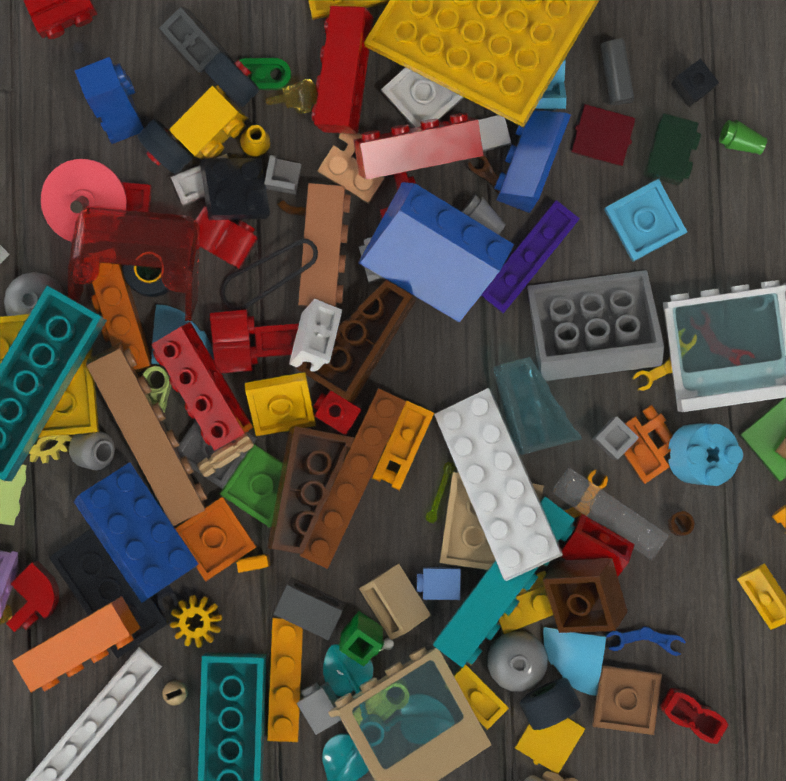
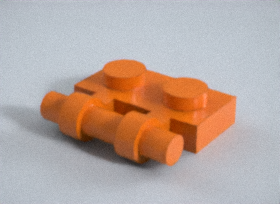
[623,405,673,484]

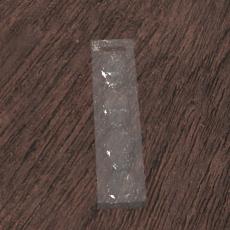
[551,467,669,561]

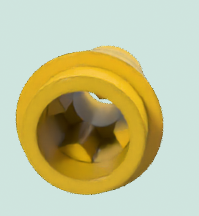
[240,125,270,156]

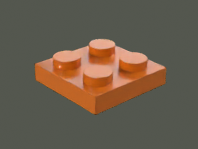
[175,496,257,581]

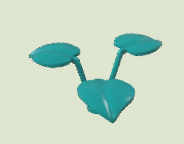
[322,644,454,781]

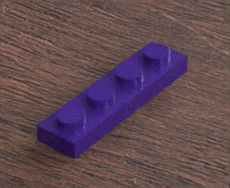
[481,200,580,314]

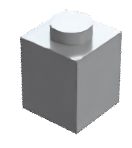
[297,682,341,735]

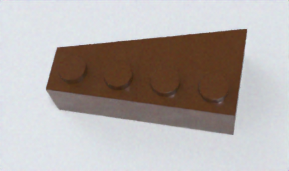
[296,280,416,404]
[267,426,354,554]

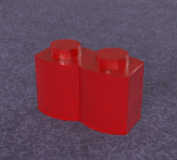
[186,206,258,270]
[210,310,258,374]
[659,688,729,744]

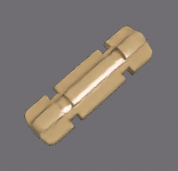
[197,433,254,477]

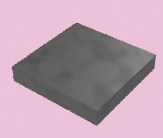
[177,420,257,489]

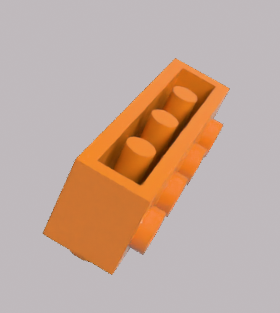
[82,248,154,372]
[12,596,140,692]

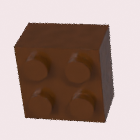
[543,558,628,633]

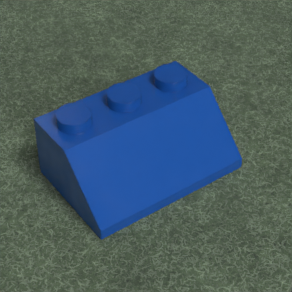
[494,110,571,213]

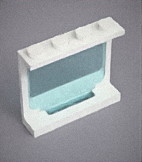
[663,280,786,412]

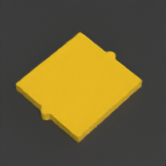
[515,718,585,774]

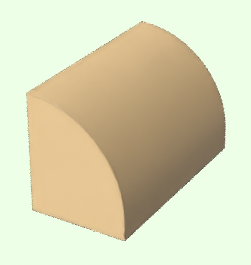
[359,564,431,640]

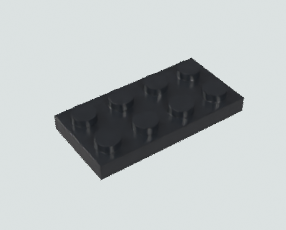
[49,529,169,659]

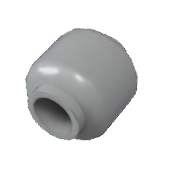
[69,431,115,471]

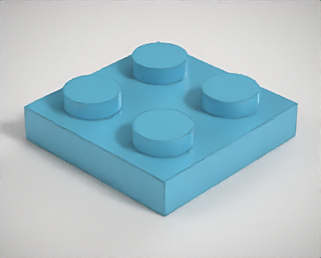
[604,179,687,262]

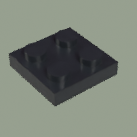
[200,158,270,220]

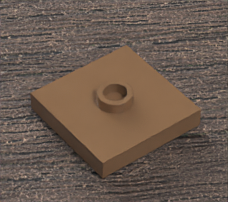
[592,665,662,735]

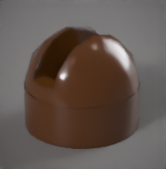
[668,511,695,536]

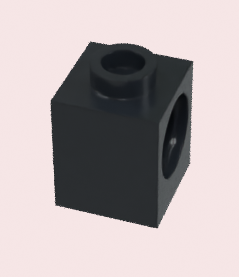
[671,58,719,107]

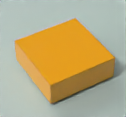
[236,553,270,573]

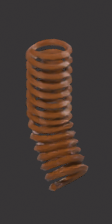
[277,200,306,216]

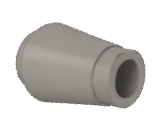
[461,195,506,234]

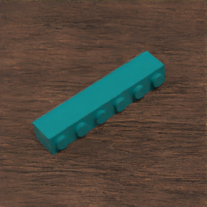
[433,496,576,668]

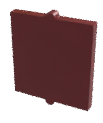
[571,104,636,167]

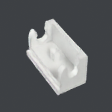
[289,299,342,371]

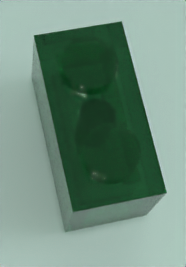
[644,113,701,186]

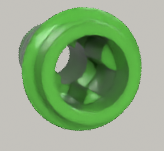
[719,120,767,155]

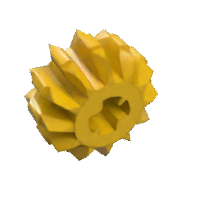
[170,595,223,648]

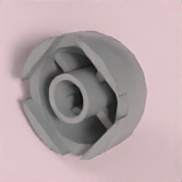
[4,272,64,316]
[487,630,548,692]

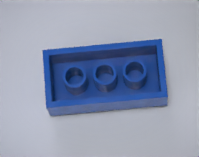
[73,462,198,603]

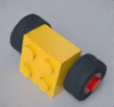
[137,51,260,174]

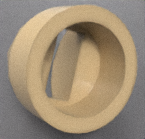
[162,680,188,706]

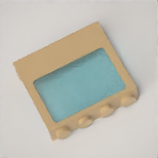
[328,647,491,781]

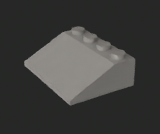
[527,270,664,382]

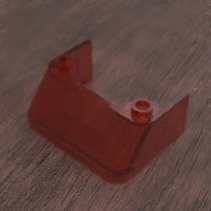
[68,207,200,321]

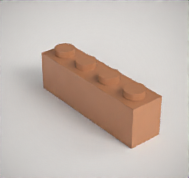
[298,183,351,308]

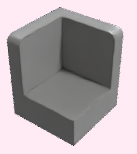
[264,155,302,195]
[592,416,639,460]

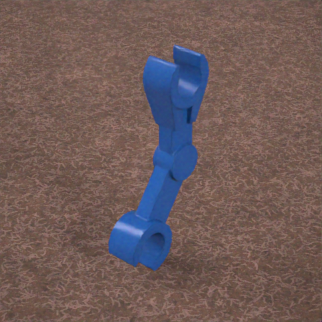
[605,626,686,656]

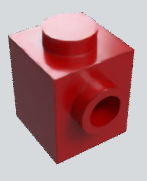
[313,390,362,436]

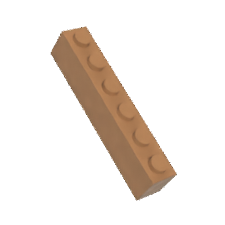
[86,343,208,526]

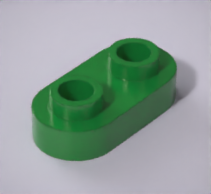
[239,58,292,90]

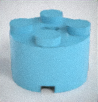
[668,423,743,486]

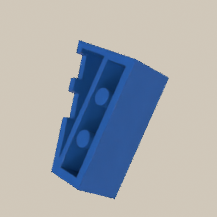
[75,57,144,144]

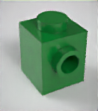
[339,611,384,667]

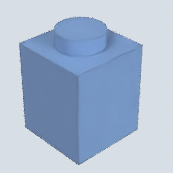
[417,567,460,600]

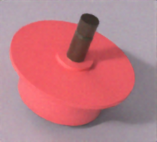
[41,159,127,244]

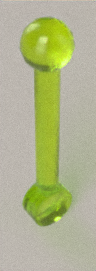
[426,462,455,523]

